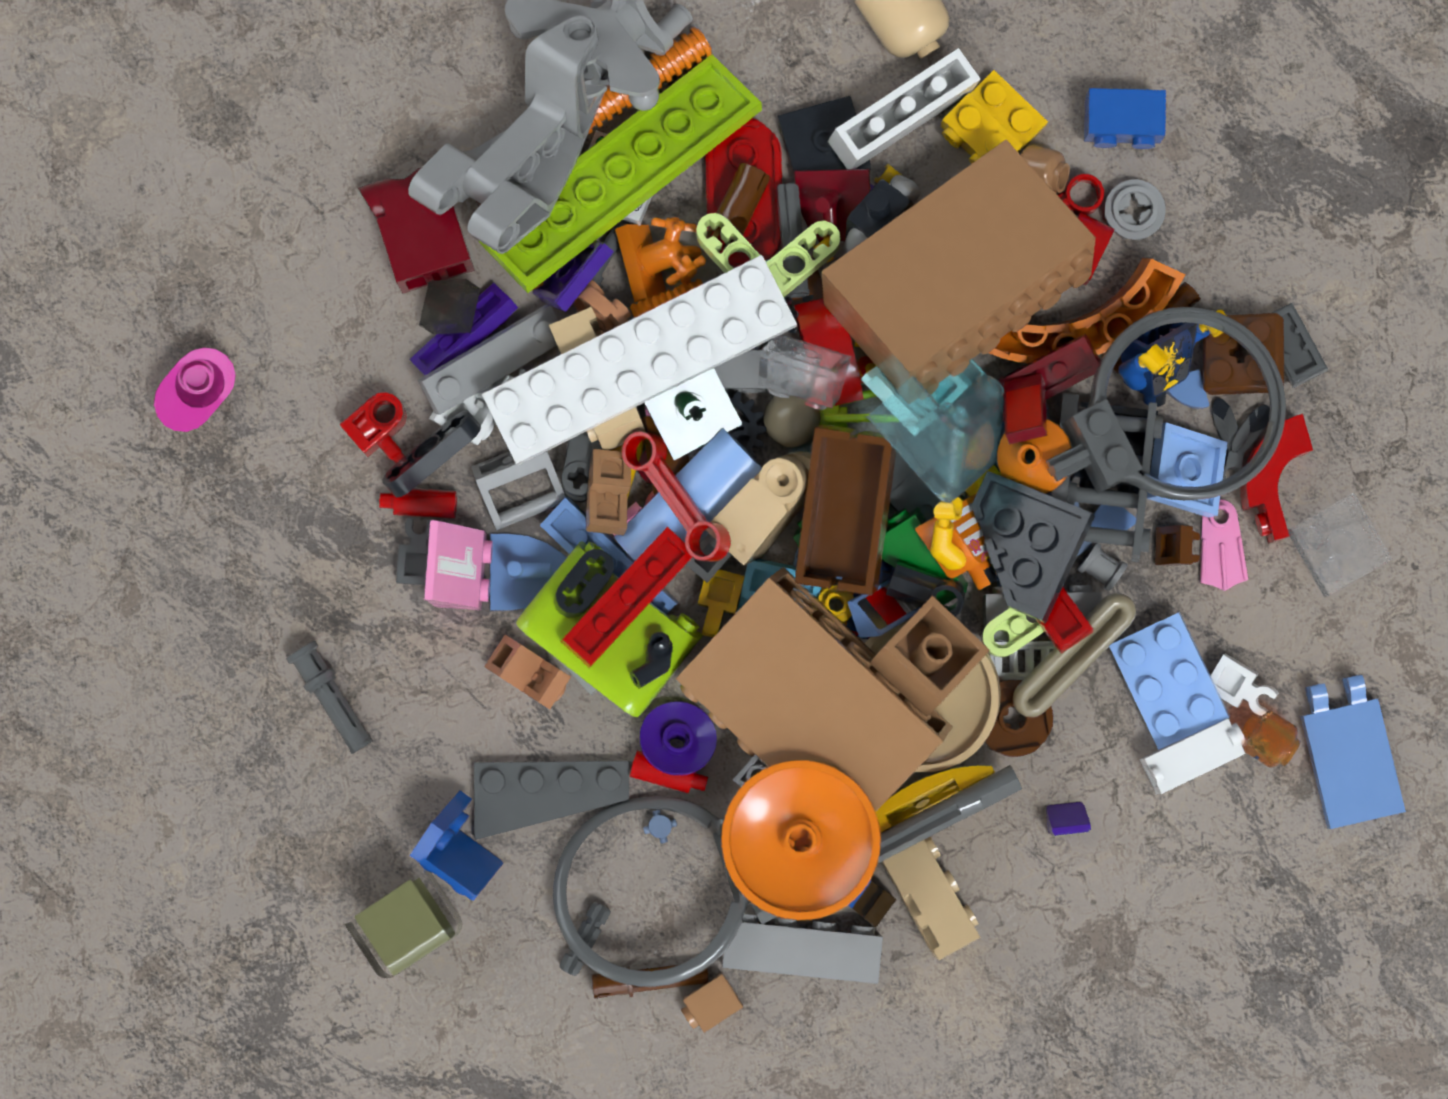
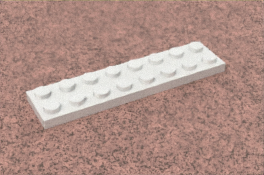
[482,255,797,466]

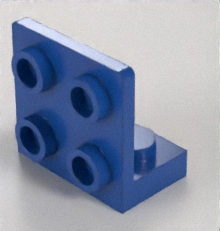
[409,790,503,901]

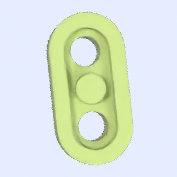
[982,608,1045,657]

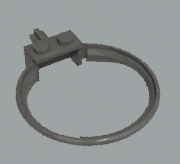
[1046,307,1286,501]
[553,796,750,987]

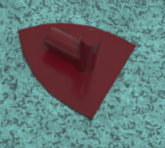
[795,169,871,242]

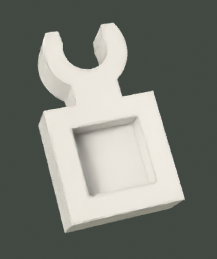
[1211,653,1279,716]

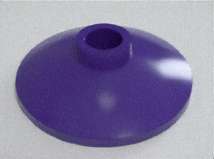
[639,702,717,775]

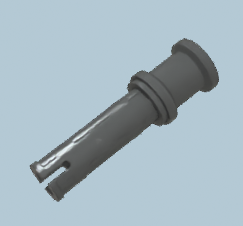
[286,641,373,754]

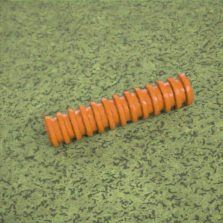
[588,26,712,135]

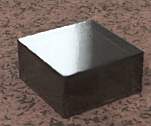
[419,279,480,334]

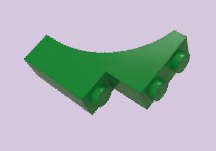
[793,507,968,605]

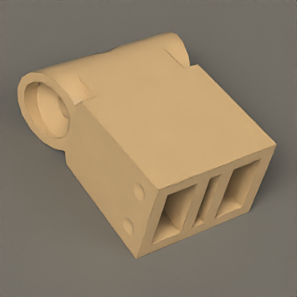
[706,451,811,566]

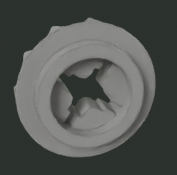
[1104,179,1166,241]

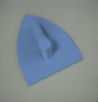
[490,534,567,611]

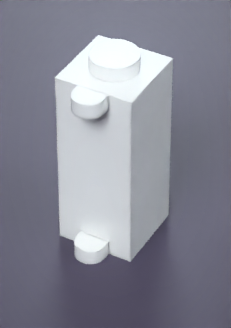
[1139,719,1246,794]

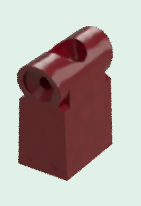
[358,167,475,294]

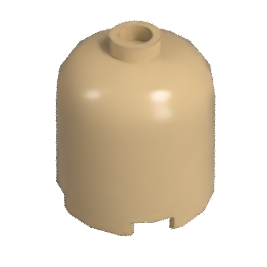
[854,0,949,59]

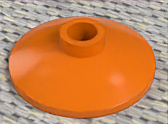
[997,419,1072,494]

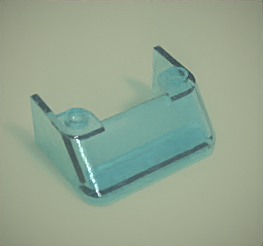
[867,359,1004,503]

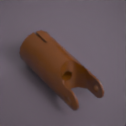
[706,163,771,249]

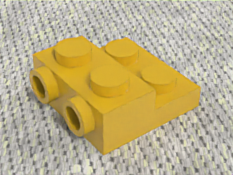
[940,70,1048,164]

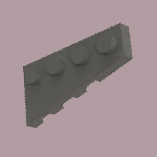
[474,761,630,840]

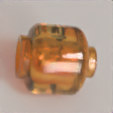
[1241,711,1301,768]

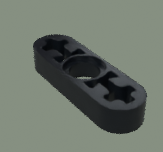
[382,410,481,498]

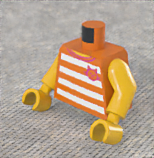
[915,471,1002,590]

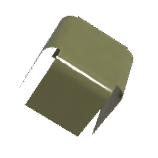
[344,871,462,979]

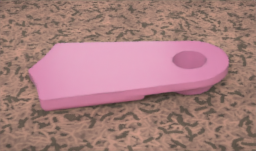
[1200,500,1248,591]

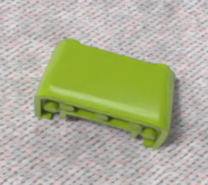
[516,541,703,717]

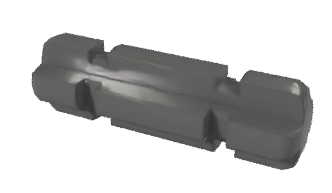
[559,902,610,976]

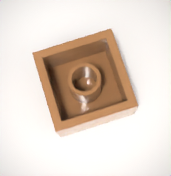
[869,596,990,717]

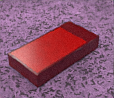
[1004,374,1047,444]

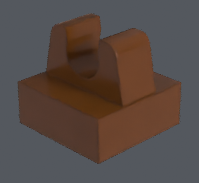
[1155,525,1200,566]

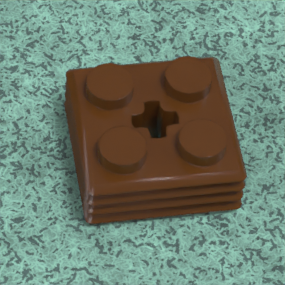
[1203,313,1284,395]

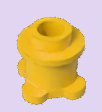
[818,585,854,626]

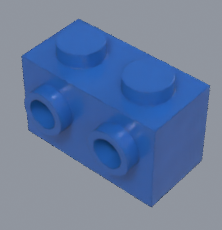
[1084,88,1166,149]

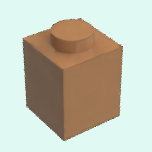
[681,972,743,1033]

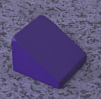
[1046,802,1091,836]

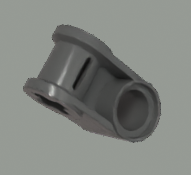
[562,432,603,502]

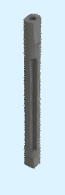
[750,765,1022,924]

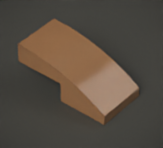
[586,449,631,535]

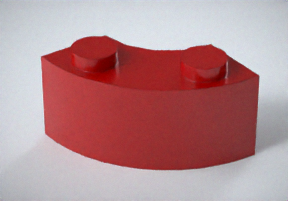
[794,298,864,409]

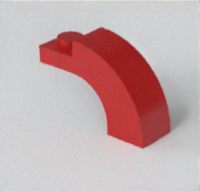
[1240,413,1313,544]

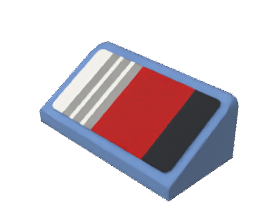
[848,576,921,638]

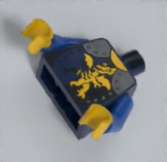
[1119,308,1227,407]

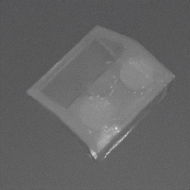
[758,334,852,410]

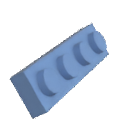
[540,497,679,615]

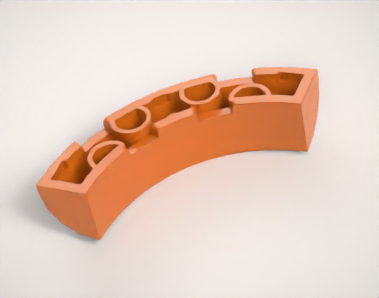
[989,258,1186,363]

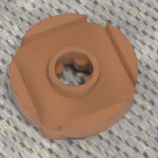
[573,280,631,334]

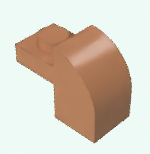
[484,635,571,710]

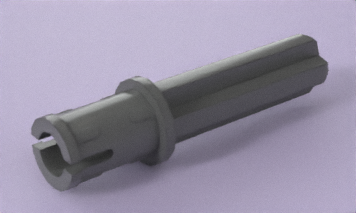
[776,183,810,298]

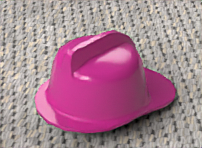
[154,347,236,432]

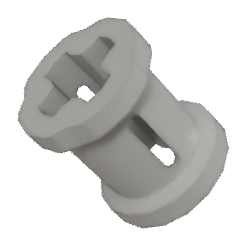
[1077,543,1128,591]

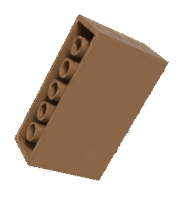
[822,140,1096,404]
[676,567,953,811]

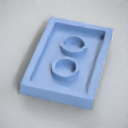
[1109,612,1230,750]

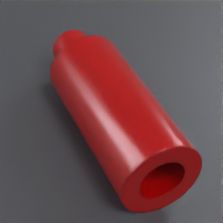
[379,488,457,518]
[629,750,709,794]

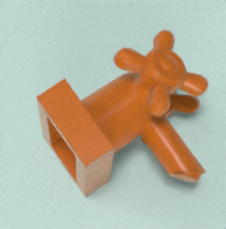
[615,217,706,302]

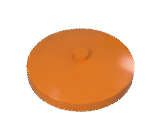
[721,760,881,920]

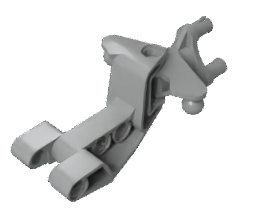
[408,0,693,254]

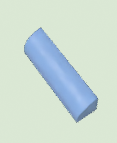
[614,428,762,561]

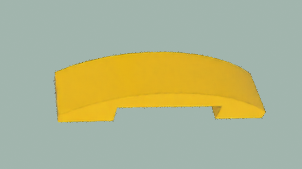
[876,766,995,832]

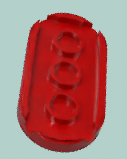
[706,118,782,268]

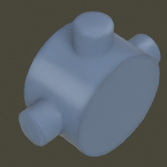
[643,810,677,844]

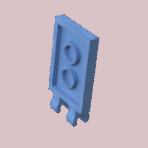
[1300,675,1406,829]

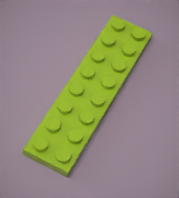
[479,54,762,293]

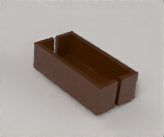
[794,424,899,595]

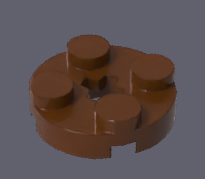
[984,679,1053,757]

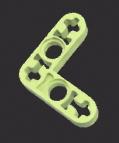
[696,213,841,297]

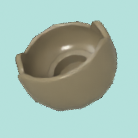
[763,390,821,448]

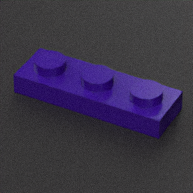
[409,283,518,376]

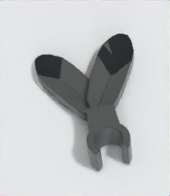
[1212,398,1270,481]

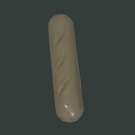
[1013,593,1136,717]

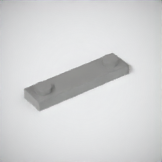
[417,305,559,415]

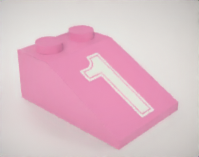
[424,520,493,610]

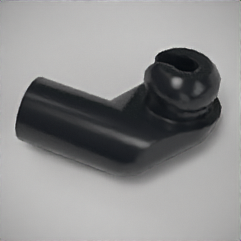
[629,632,673,689]

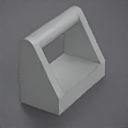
[471,451,566,530]

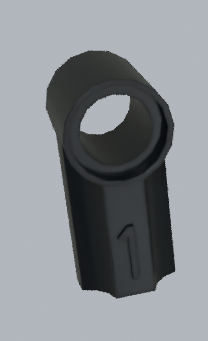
[886,562,966,617]

